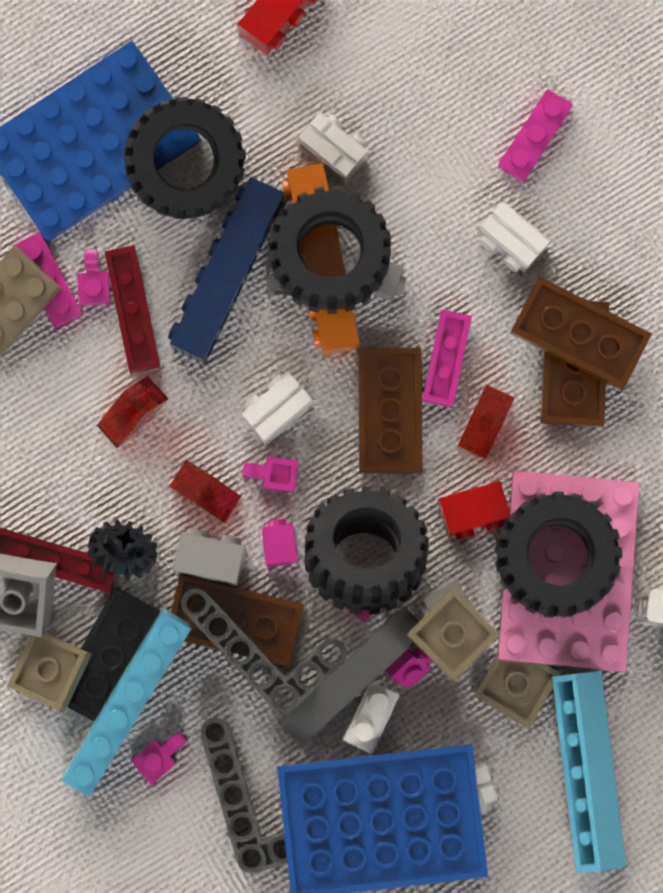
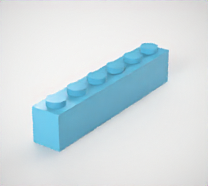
[62,608,191,797]
[552,671,626,872]

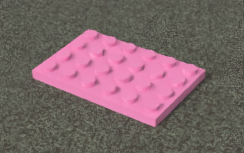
[498,470,639,673]

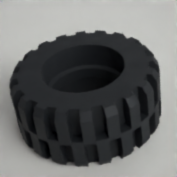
[124,97,246,219]
[269,186,391,314]
[304,487,429,615]
[495,491,623,618]

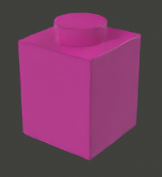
[262,519,298,567]

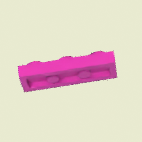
[498,89,573,183]
[12,232,83,329]
[422,309,472,408]

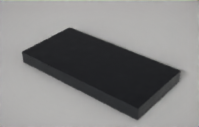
[68,587,160,721]

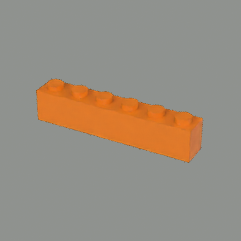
[282,163,360,356]

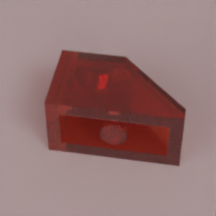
[97,376,168,448]
[458,385,515,459]
[169,460,241,523]

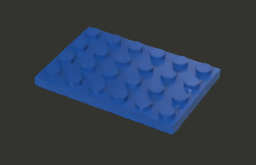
[0,40,201,243]
[277,744,488,893]

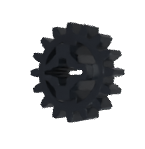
[87,520,158,580]

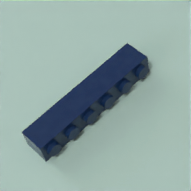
[168,177,285,365]

